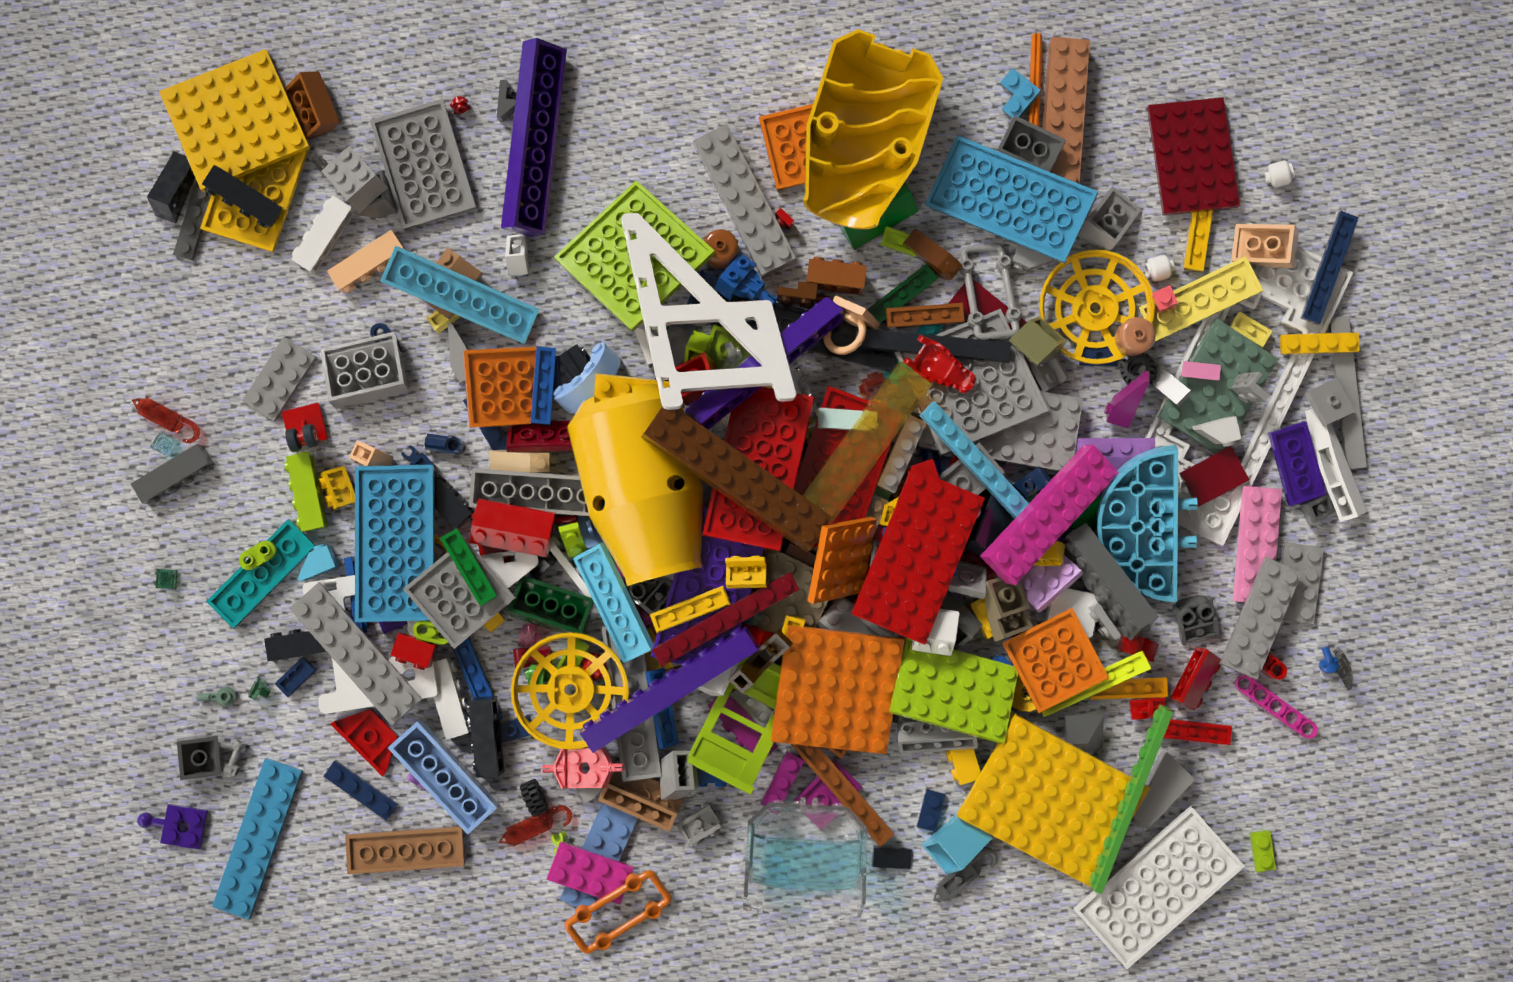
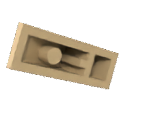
[489,450,549,473]

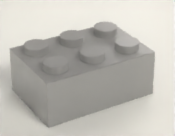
[321,146,388,213]

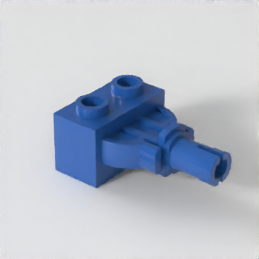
[715,253,778,306]

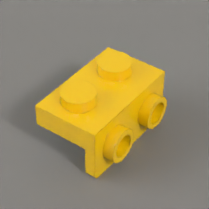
[725,556,767,588]

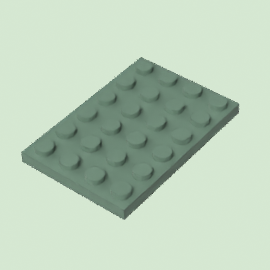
[1157,318,1278,454]

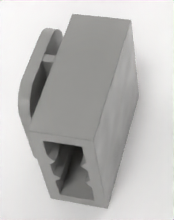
[660,751,698,800]

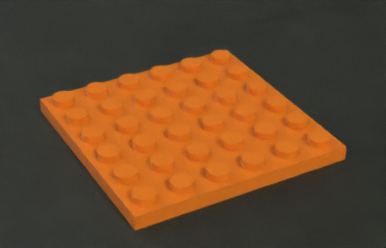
[770,625,904,754]

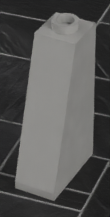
[1131,751,1195,830]

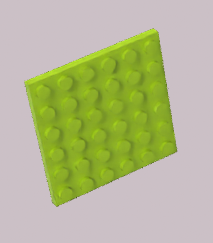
[554,180,715,332]

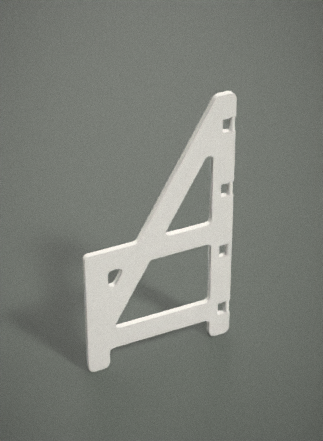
[621,213,796,410]
[303,551,539,714]

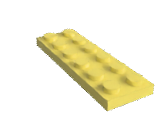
[1139,256,1263,342]

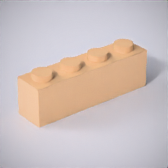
[327,230,406,293]

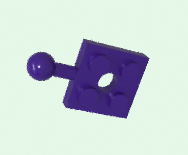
[137,804,208,850]

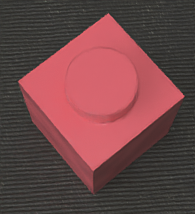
[1152,285,1178,315]

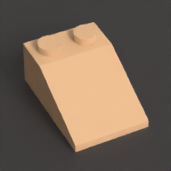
[1231,224,1299,268]

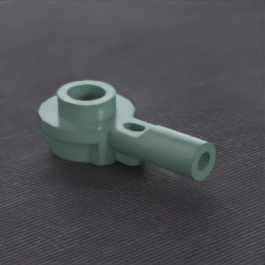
[196,687,236,706]

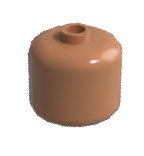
[1115,317,1156,356]

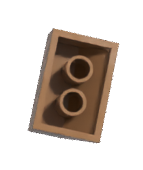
[422,248,483,320]

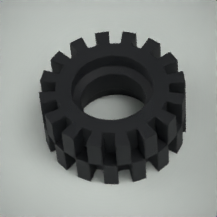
[1120,353,1158,385]
[520,778,549,817]

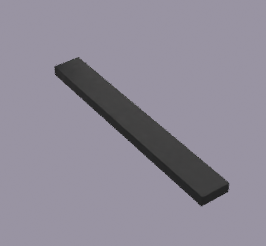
[855,328,1011,363]

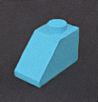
[298,544,340,582]

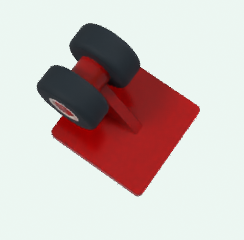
[282,403,328,452]

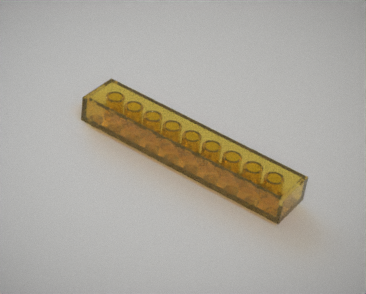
[802,361,932,543]

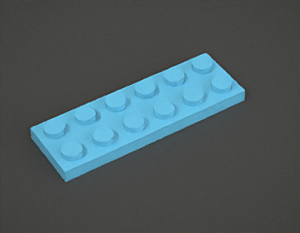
[573,542,654,663]

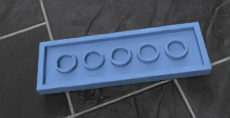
[560,803,638,915]

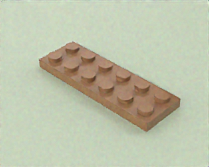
[345,826,465,874]

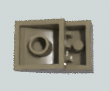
[985,577,1033,642]

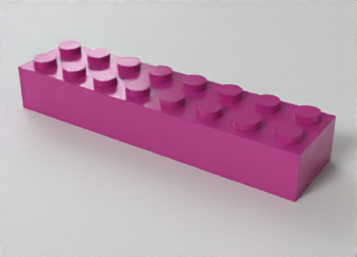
[980,445,1119,585]

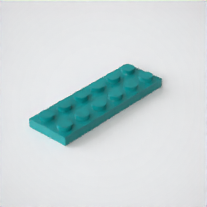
[206,519,317,629]

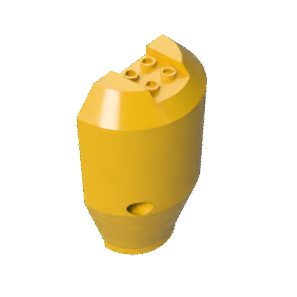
[803,29,944,229]
[567,384,703,586]

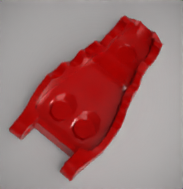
[903,335,976,394]

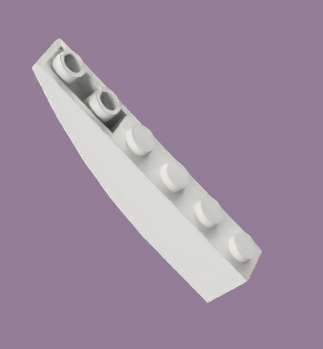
[1305,408,1367,522]

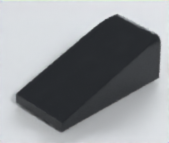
[871,846,912,869]

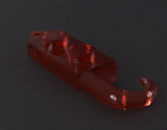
[132,397,200,444]
[499,804,572,846]

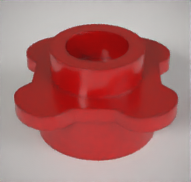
[450,96,471,114]

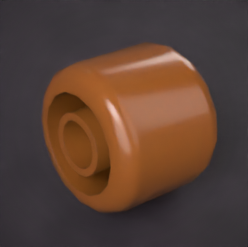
[704,229,739,269]

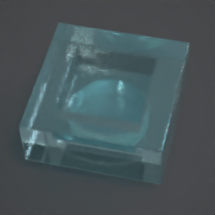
[150,431,179,457]

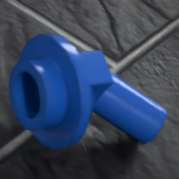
[1319,646,1339,673]

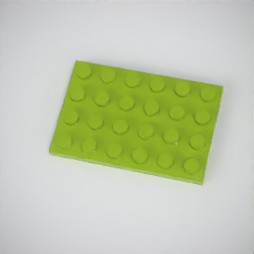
[889,637,1018,744]

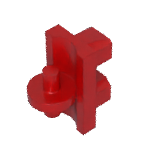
[1129,697,1165,720]

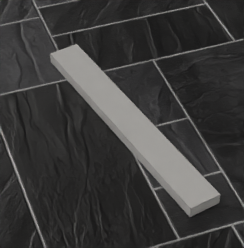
[1329,316,1367,469]

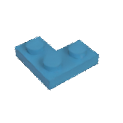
[1000,68,1042,119]

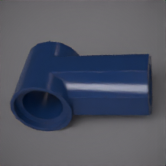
[424,433,465,455]

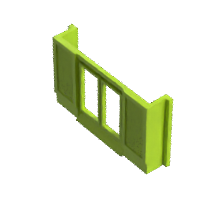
[686,657,781,795]

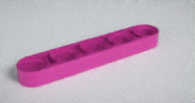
[1235,675,1318,739]

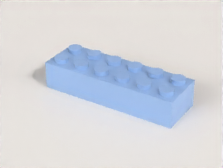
[388,719,499,834]

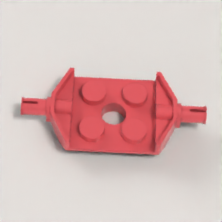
[542,748,625,788]

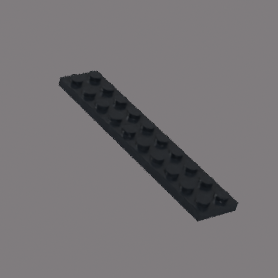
[708,291,896,372]

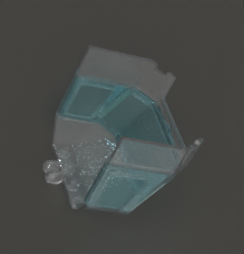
[743,797,868,920]

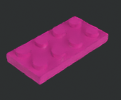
[546,841,634,905]

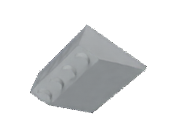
[320,332,410,409]

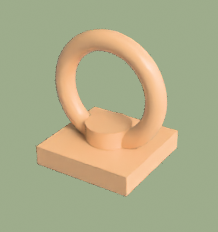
[823,296,880,355]

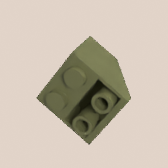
[1009,317,1067,365]

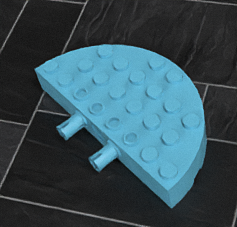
[1096,445,1197,602]

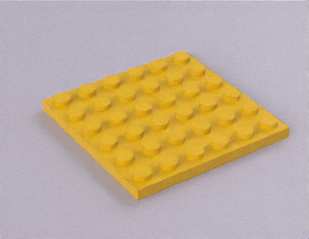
[159,49,310,192]

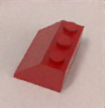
[1169,647,1221,711]

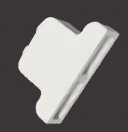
[1045,589,1108,639]

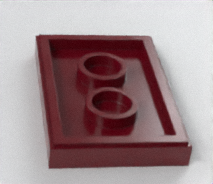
[1179,446,1250,507]

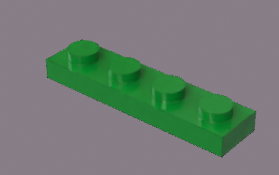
[440,528,497,606]

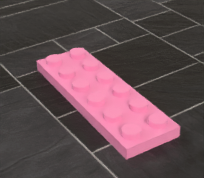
[1233,486,1282,602]

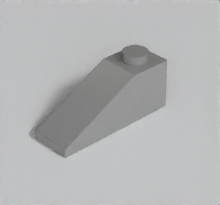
[448,322,469,385]

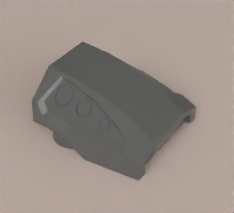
[626,576,672,615]
[1172,595,1220,646]

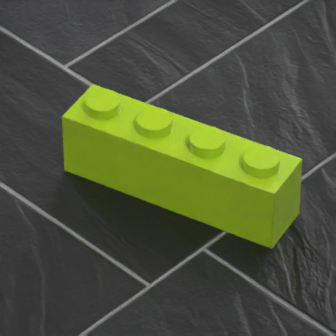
[284,451,329,532]

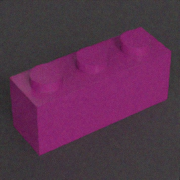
[760,750,804,813]

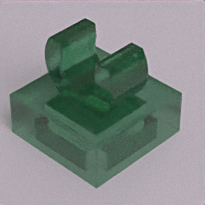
[154,569,178,589]
[248,676,271,700]

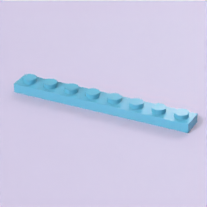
[919,401,1029,519]

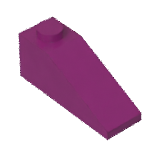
[1104,371,1149,428]

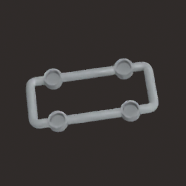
[959,243,1022,340]

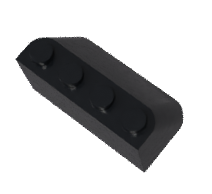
[964,477,1025,556]

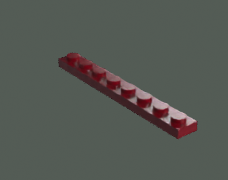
[652,572,800,667]

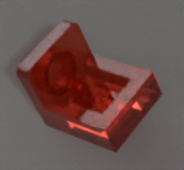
[858,371,885,400]

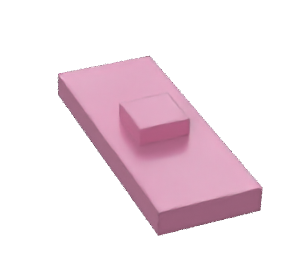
[1182,361,1221,381]

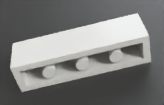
[291,195,353,275]
[434,658,470,740]

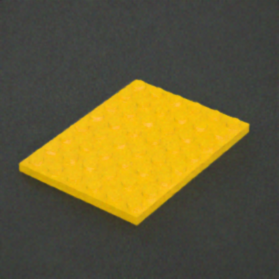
[956,714,1150,887]

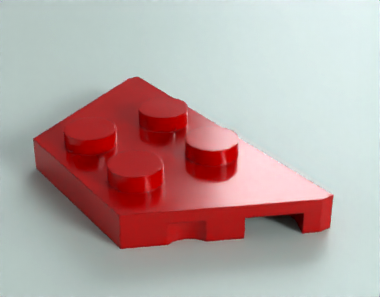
[330,708,399,777]

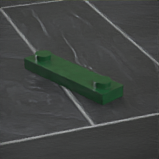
[867,263,938,324]

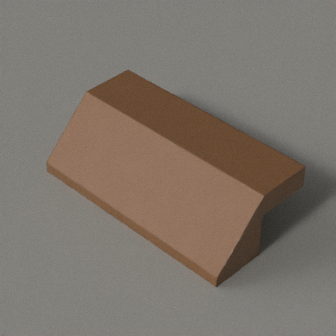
[598,762,684,832]

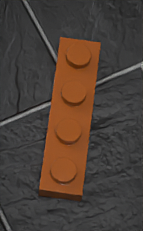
[886,303,965,329]

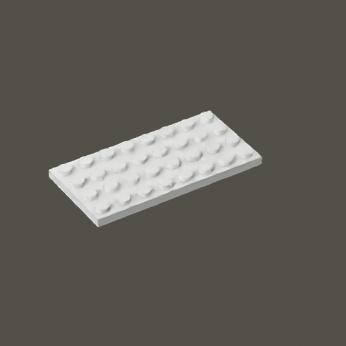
[1073,806,1245,969]

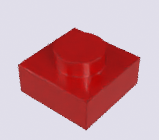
[775,207,794,230]

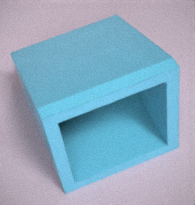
[921,813,992,874]

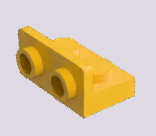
[318,466,355,511]

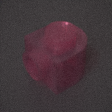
[518,623,540,648]

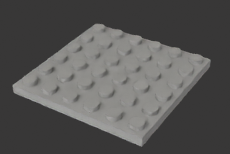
[895,309,1049,456]

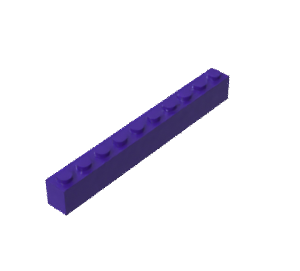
[685,297,843,430]
[580,626,759,753]

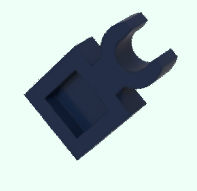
[401,445,436,468]

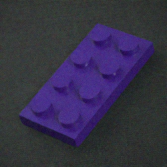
[1268,421,1326,506]

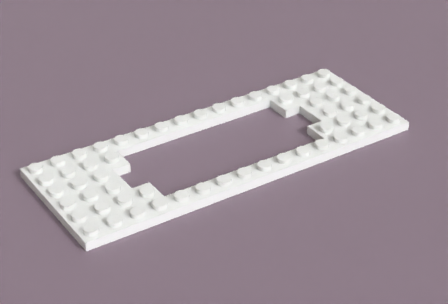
[1145,223,1353,546]

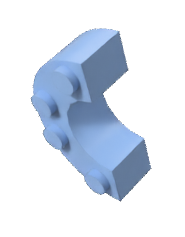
[552,342,621,414]

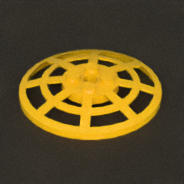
[1039,250,1155,364]
[511,632,629,750]

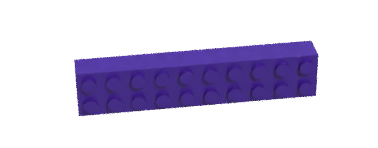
[501,38,567,237]

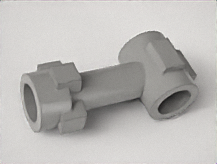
[221,740,247,778]

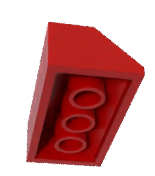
[469,499,555,557]

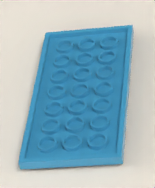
[925,135,1098,264]
[355,465,435,622]

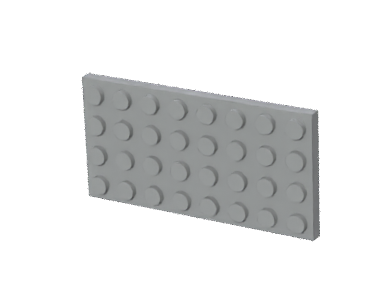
[918,391,1083,472]

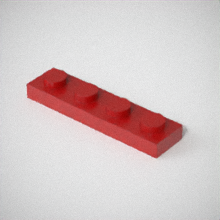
[1163,719,1232,745]

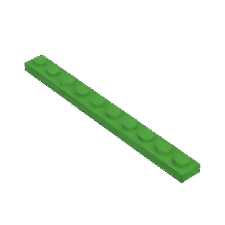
[1090,705,1173,894]

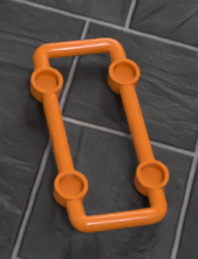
[564,870,672,954]

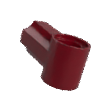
[513,646,552,668]

